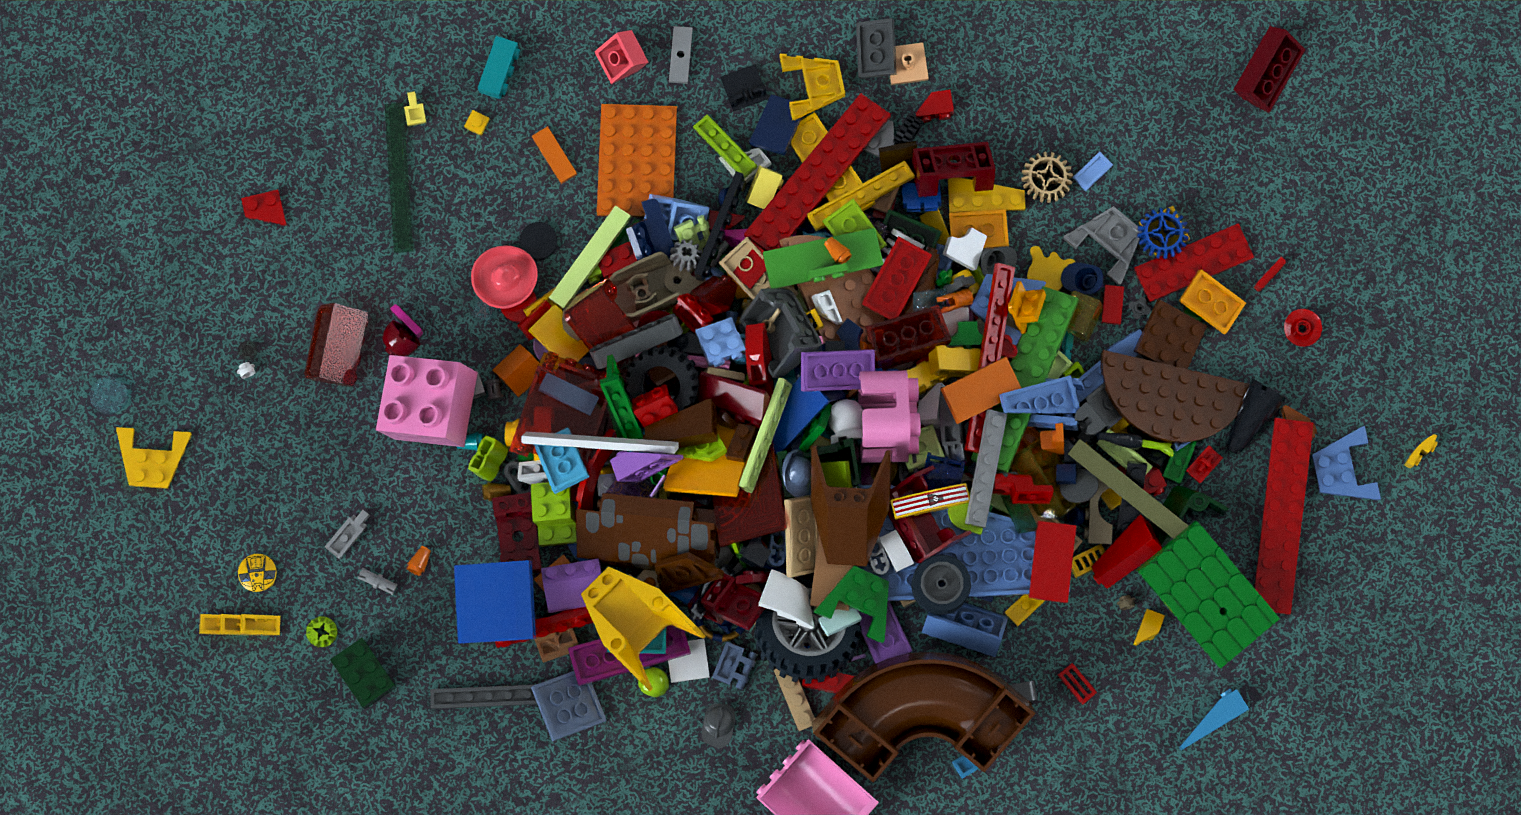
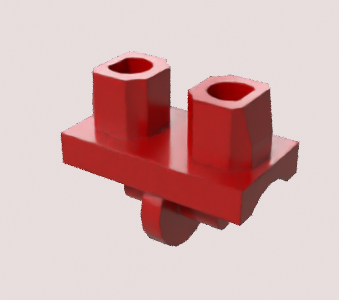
[1186,445,1223,484]

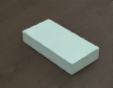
[818,606,862,637]

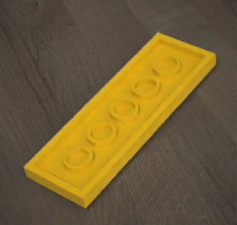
[790,112,876,211]

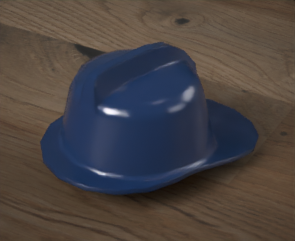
[1061,262,1104,295]

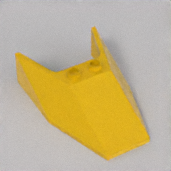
[581,566,705,691]

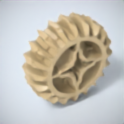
[1021,152,1073,203]

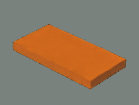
[940,357,1021,424]

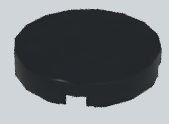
[520,222,558,260]

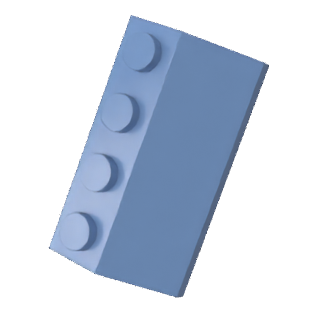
[922,603,1008,657]

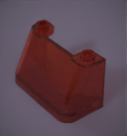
[564,278,643,369]

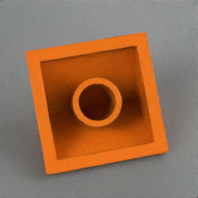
[492,344,546,398]

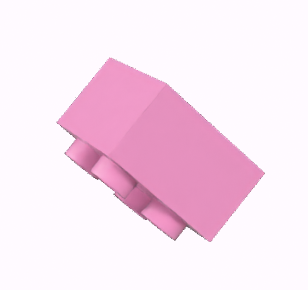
[376,355,478,447]

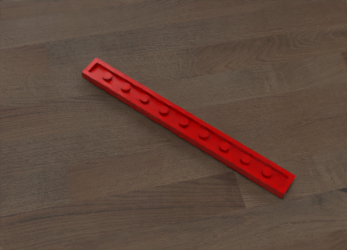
[964,263,1015,453]

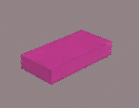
[390,304,423,338]

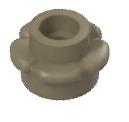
[1117,595,1135,610]

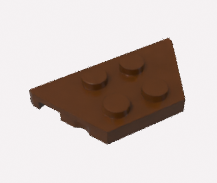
[655,552,724,594]

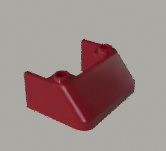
[887,465,972,563]

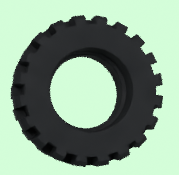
[624,345,700,419]

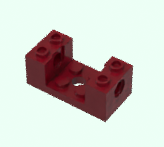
[911,142,996,197]
[492,492,542,573]

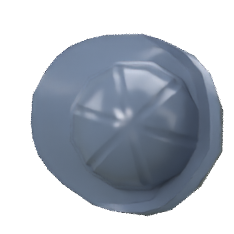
[782,449,811,497]

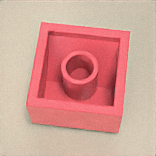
[594,30,649,84]

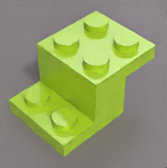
[531,482,577,547]

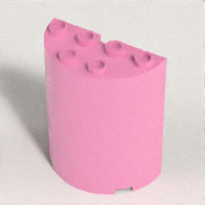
[756,739,879,815]

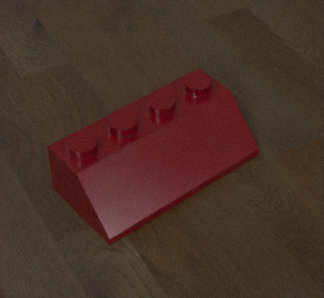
[1233,26,1306,113]
[698,371,771,429]

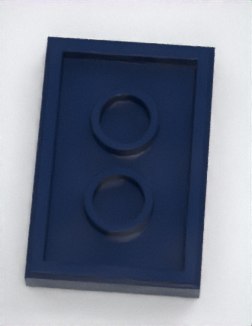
[749,94,802,156]

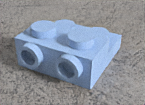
[695,317,746,367]

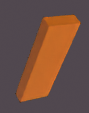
[532,126,577,184]

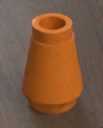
[824,237,852,264]
[407,546,431,576]

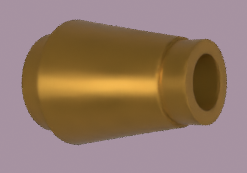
[482,482,511,501]

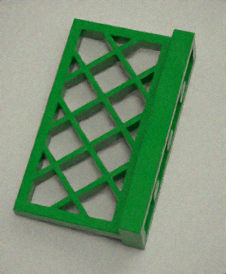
[600,354,644,439]

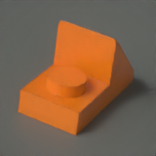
[1040,423,1064,455]

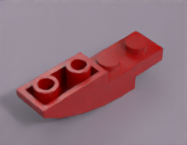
[745,322,774,398]

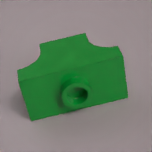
[948,321,983,349]

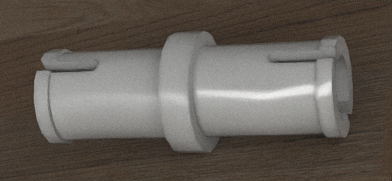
[358,568,398,595]

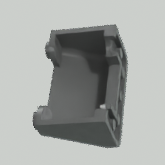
[740,288,822,378]

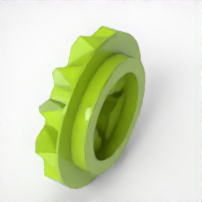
[306,616,337,647]

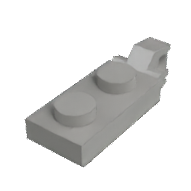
[325,510,370,560]

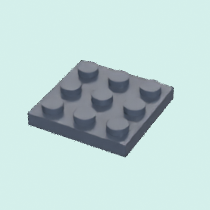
[531,671,607,742]

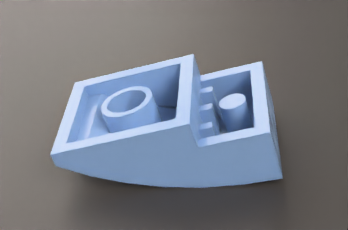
[644,194,710,240]

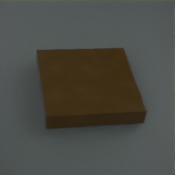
[878,141,917,173]

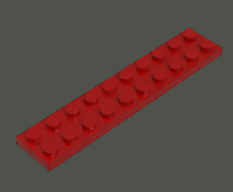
[744,93,891,251]
[1254,418,1314,615]

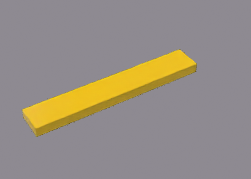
[807,161,915,232]

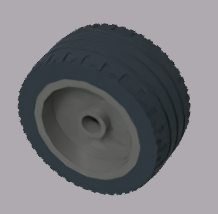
[911,554,971,615]

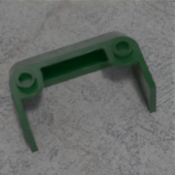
[1151,486,1229,547]

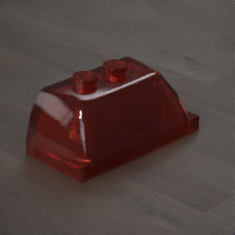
[865,305,951,369]

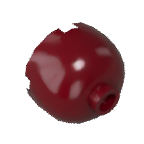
[382,320,421,357]

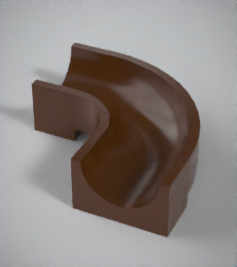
[812,652,1036,782]

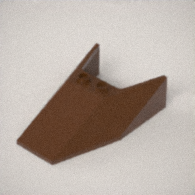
[811,445,893,566]

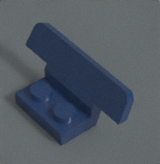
[626,198,674,261]

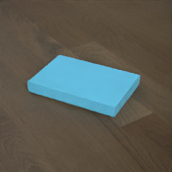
[534,427,589,494]

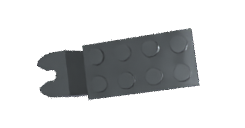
[1073,354,1144,443]

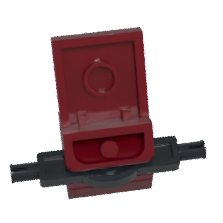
[688,556,765,631]

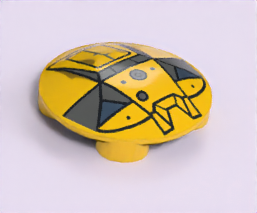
[238,554,277,592]

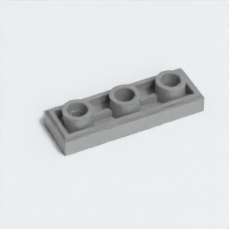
[669,26,693,84]

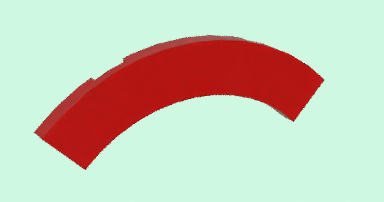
[575,429,617,517]

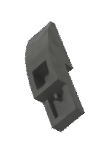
[940,386,967,465]

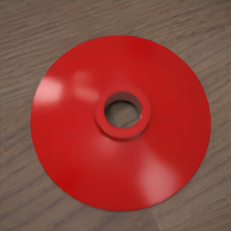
[1284,309,1322,347]

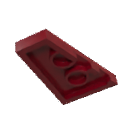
[736,571,798,585]

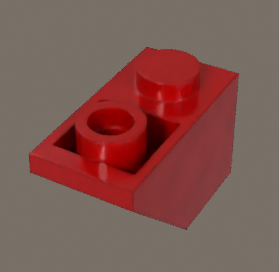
[916,89,954,123]

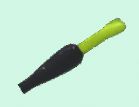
[1097,432,1174,457]

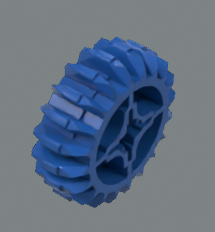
[1137,208,1189,259]

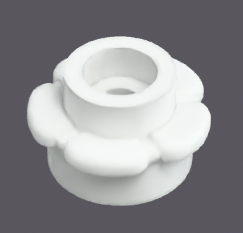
[237,362,256,379]

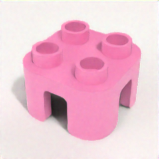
[858,370,921,463]

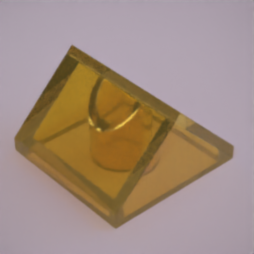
[1067,291,1103,342]

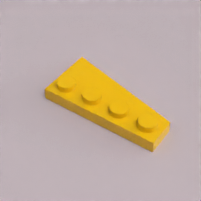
[948,178,1026,213]

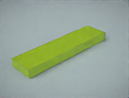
[693,115,757,179]

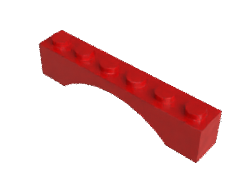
[495,607,593,648]

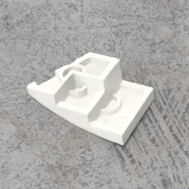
[759,569,814,629]

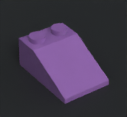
[610,450,684,482]

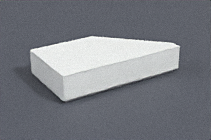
[811,290,843,325]

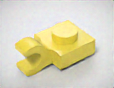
[404,91,427,126]

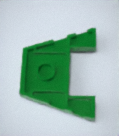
[814,566,889,643]

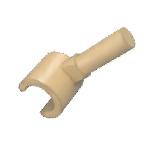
[762,308,782,333]

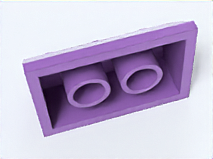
[541,558,602,613]

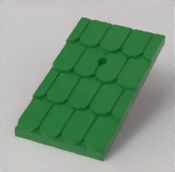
[1137,521,1280,669]

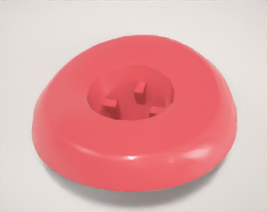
[471,246,538,309]

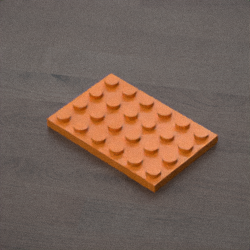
[597,104,677,217]

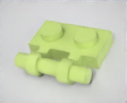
[673,215,710,257]

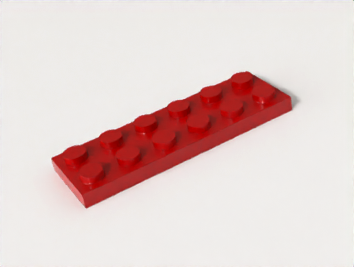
[1134,223,1254,303]

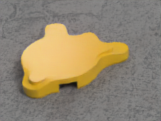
[1027,246,1076,291]

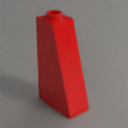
[1091,514,1163,589]

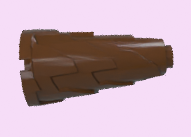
[900,246,941,324]

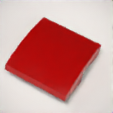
[733,239,766,289]

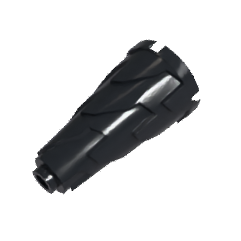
[1226,379,1286,454]

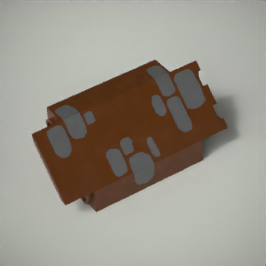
[576,493,723,571]

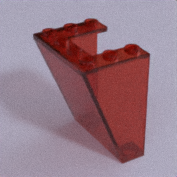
[509,351,608,466]

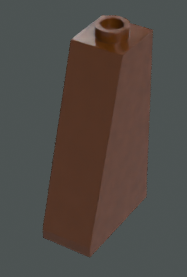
[642,399,718,453]

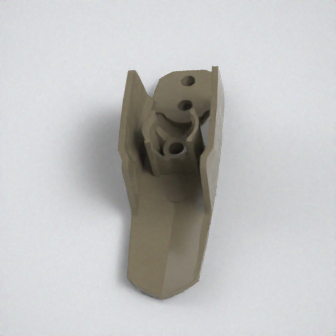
[562,251,707,341]

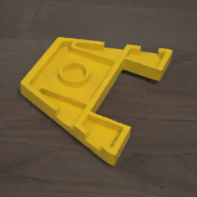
[779,54,845,120]
[116,427,192,489]

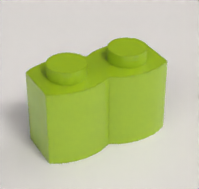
[468,436,508,482]

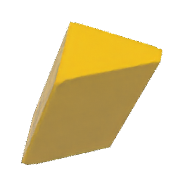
[919,209,950,245]

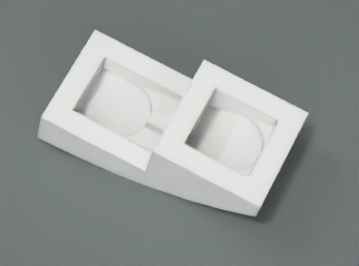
[880,530,914,572]

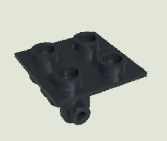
[720,64,769,112]

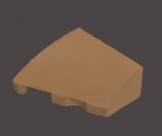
[534,628,578,663]

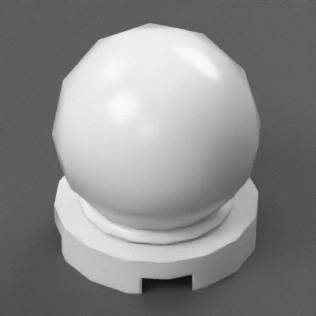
[828,399,864,445]

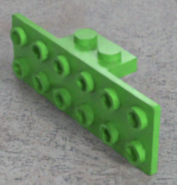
[763,228,883,288]

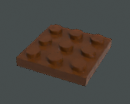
[1134,300,1207,369]

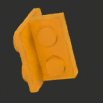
[1008,281,1046,334]

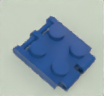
[902,179,941,212]

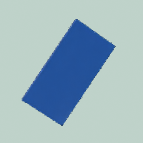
[771,376,831,454]

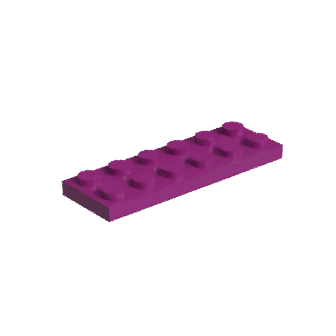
[568,625,691,686]

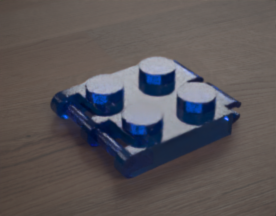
[924,452,966,491]

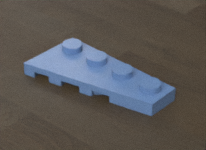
[999,375,1080,414]

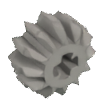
[670,239,702,272]

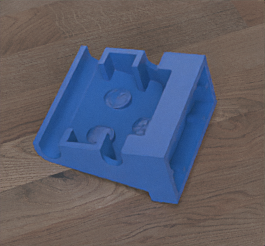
[454,560,536,644]

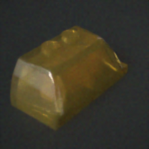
[1010,436,1079,518]

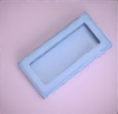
[1073,152,1113,191]

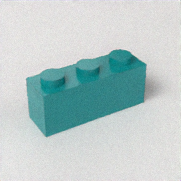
[478,36,521,99]

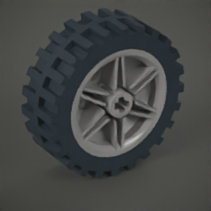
[754,575,861,684]

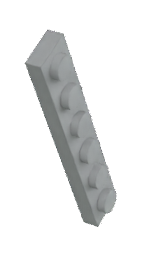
[965,409,1007,528]

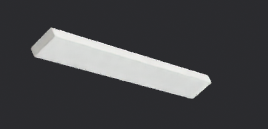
[521,432,679,454]

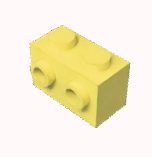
[745,165,784,209]

